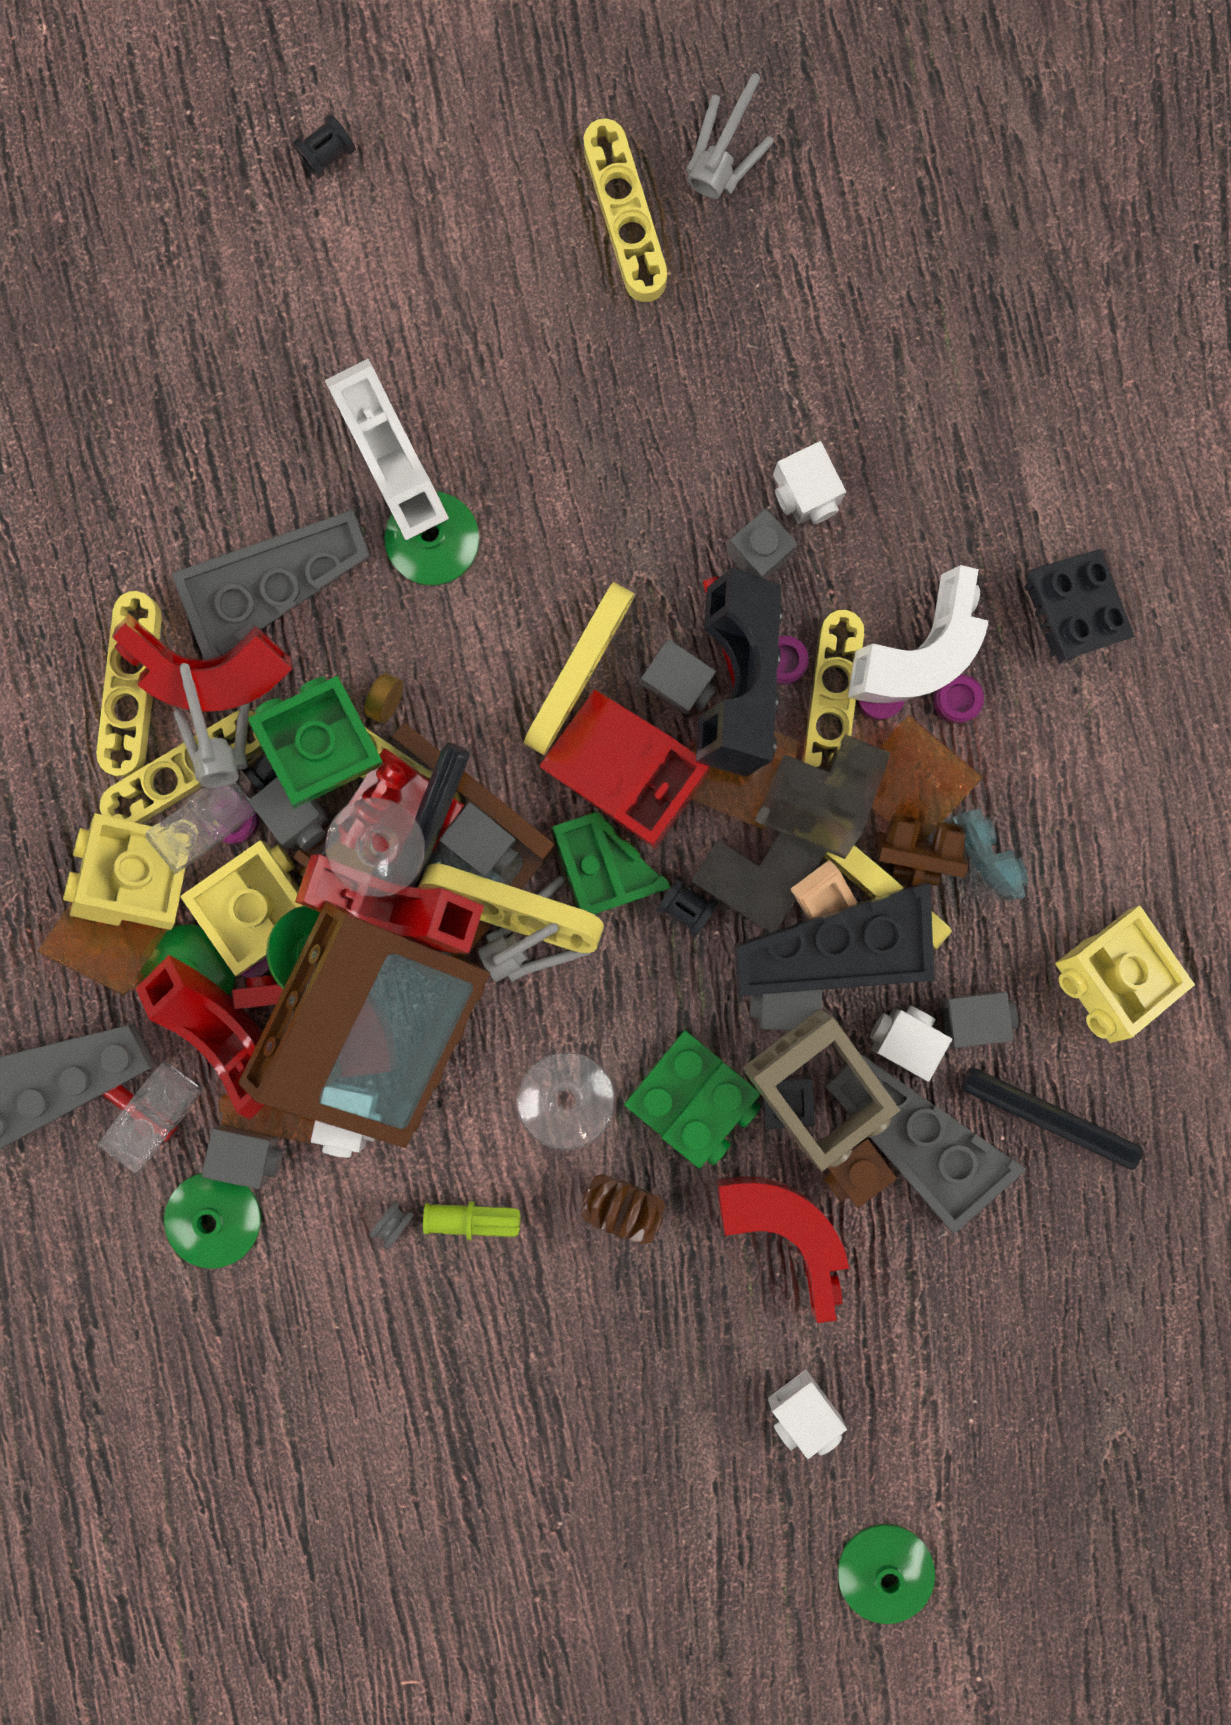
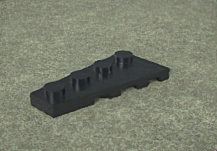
[734,881,935,996]

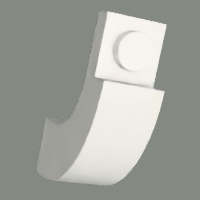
[325,359,449,540]
[848,565,989,703]

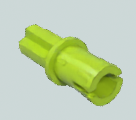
[423,1201,521,1240]

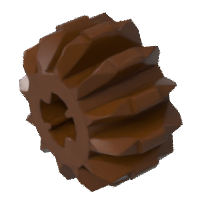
[580,1174,665,1244]

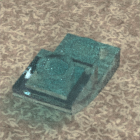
[953,808,1028,900]

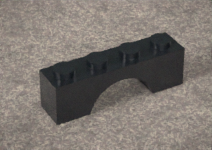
[696,568,783,777]

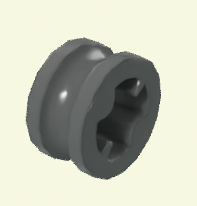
[369,1200,414,1250]

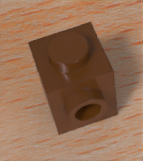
[824,1138,897,1208]

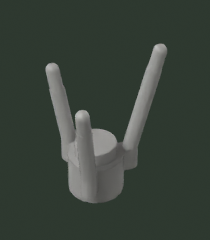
[686,73,774,199]
[174,663,250,788]
[478,876,590,982]

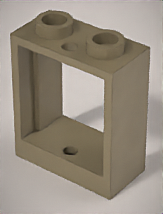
[742,1008,901,1171]

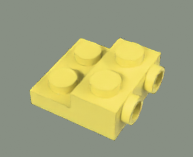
[63,813,192,930]
[180,840,303,976]
[1055,905,1195,1043]

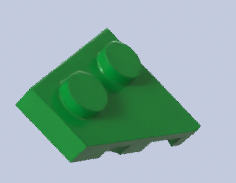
[550,812,670,915]

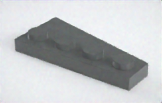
[171,510,371,660]
[0,1023,156,1150]
[824,1054,1027,1234]

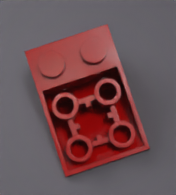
[539,689,711,849]

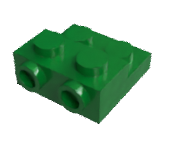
[247,675,383,809]
[624,1030,761,1169]

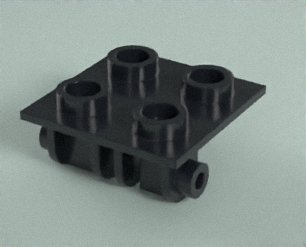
[1024,549,1135,664]

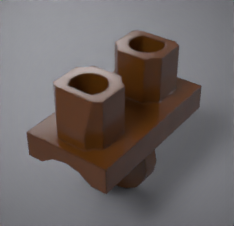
[875,812,968,887]

